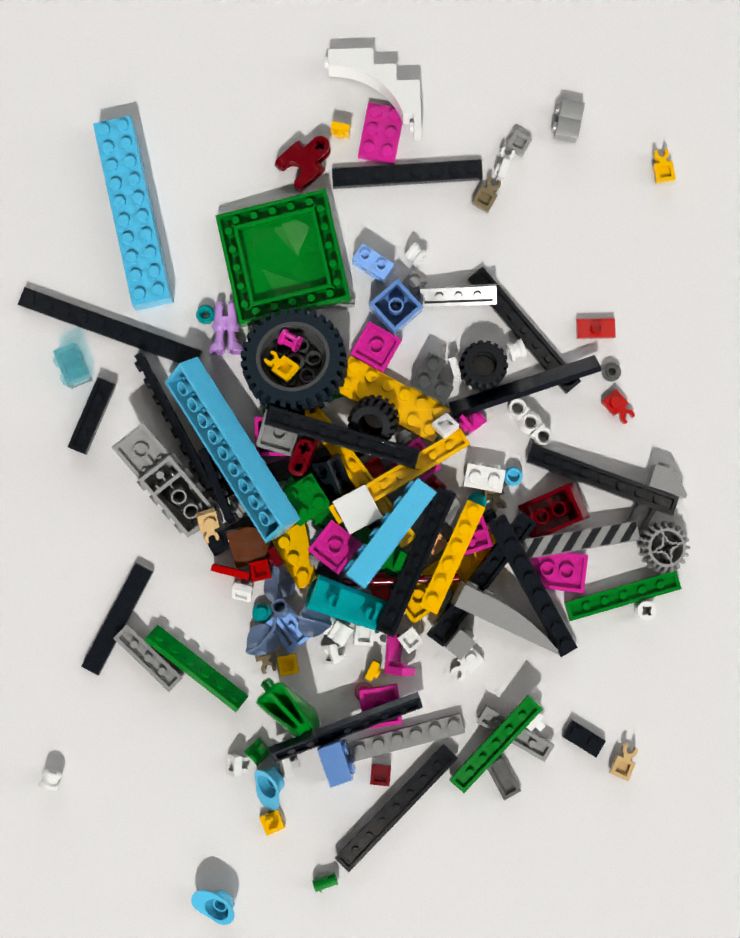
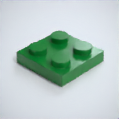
[283,473,332,527]

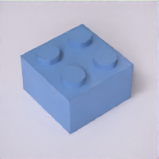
[369,278,423,335]
[317,738,356,788]

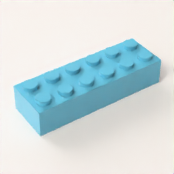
[345,478,437,589]

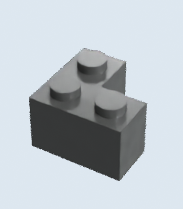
[410,352,454,406]

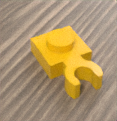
[652,149,676,184]
[264,351,300,383]

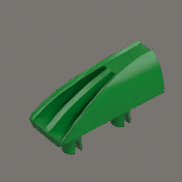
[257,678,320,737]

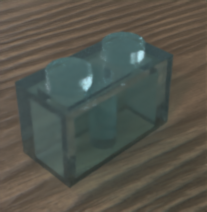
[53,343,93,389]

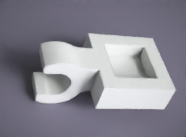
[494,147,515,184]

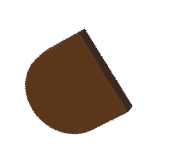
[225,525,269,568]

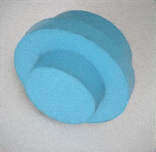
[504,467,523,486]

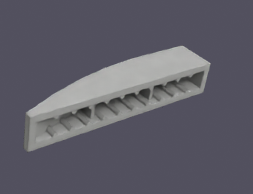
[450,581,559,654]

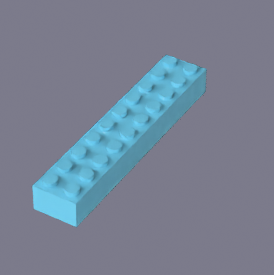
[93,115,174,311]
[165,357,300,543]

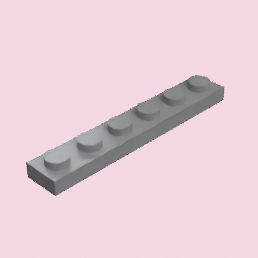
[348,713,465,762]

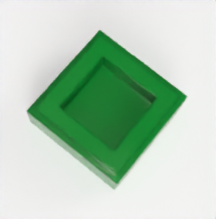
[393,550,407,571]

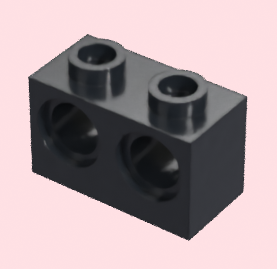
[311,454,353,499]

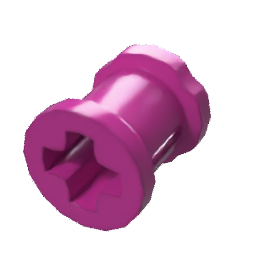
[278,328,303,352]

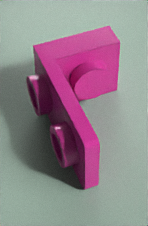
[457,411,487,436]
[384,634,415,676]

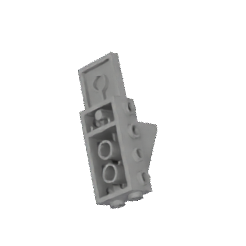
[112,422,219,537]

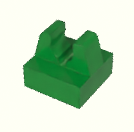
[244,738,271,766]

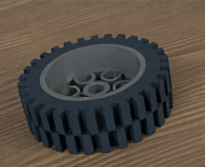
[241,307,348,415]

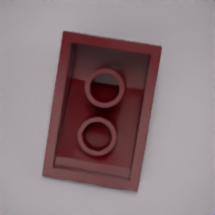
[518,482,590,538]

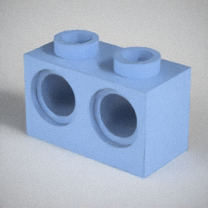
[352,243,394,285]

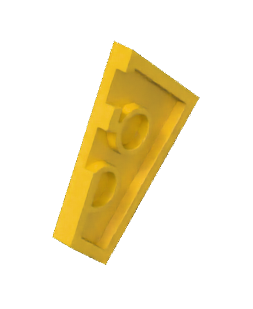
[272,523,315,589]

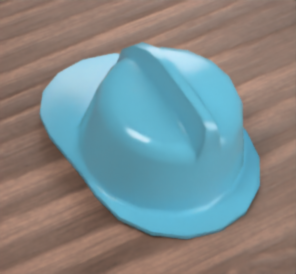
[254,766,285,811]
[191,890,235,925]

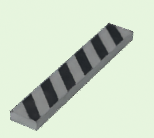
[522,521,640,559]

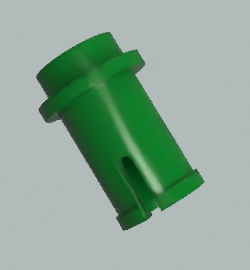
[312,872,338,893]

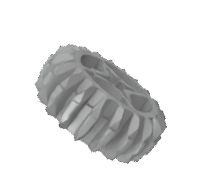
[637,521,690,573]

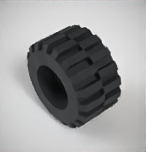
[459,340,508,391]
[347,395,399,440]

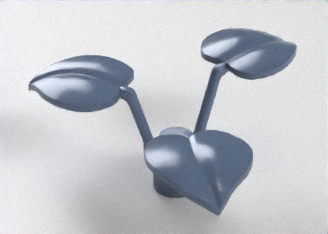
[246,566,332,656]

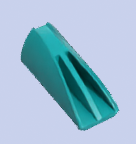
[306,575,388,632]

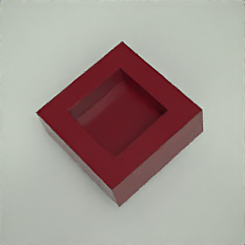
[267,546,284,567]
[370,763,391,786]

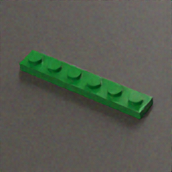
[564,570,682,621]
[144,625,248,712]
[449,694,543,793]

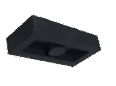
[562,719,606,757]

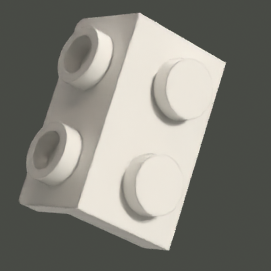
[463,461,506,493]

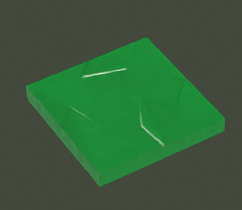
[215,188,352,327]

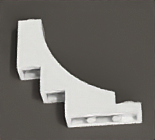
[325,48,422,141]

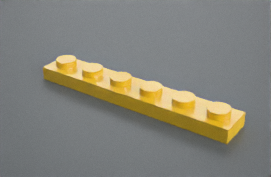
[419,500,485,615]

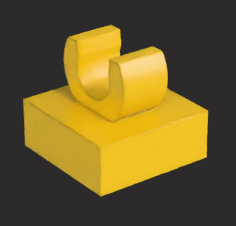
[259,808,285,836]

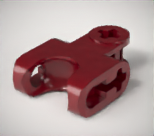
[275,136,331,192]
[288,435,320,478]

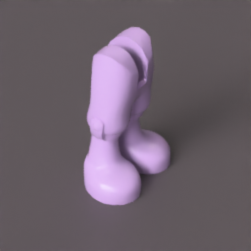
[209,301,244,356]

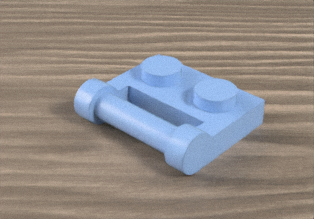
[265,605,310,655]

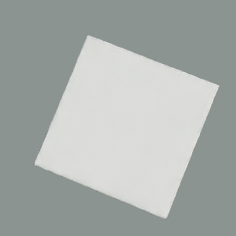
[332,485,382,534]

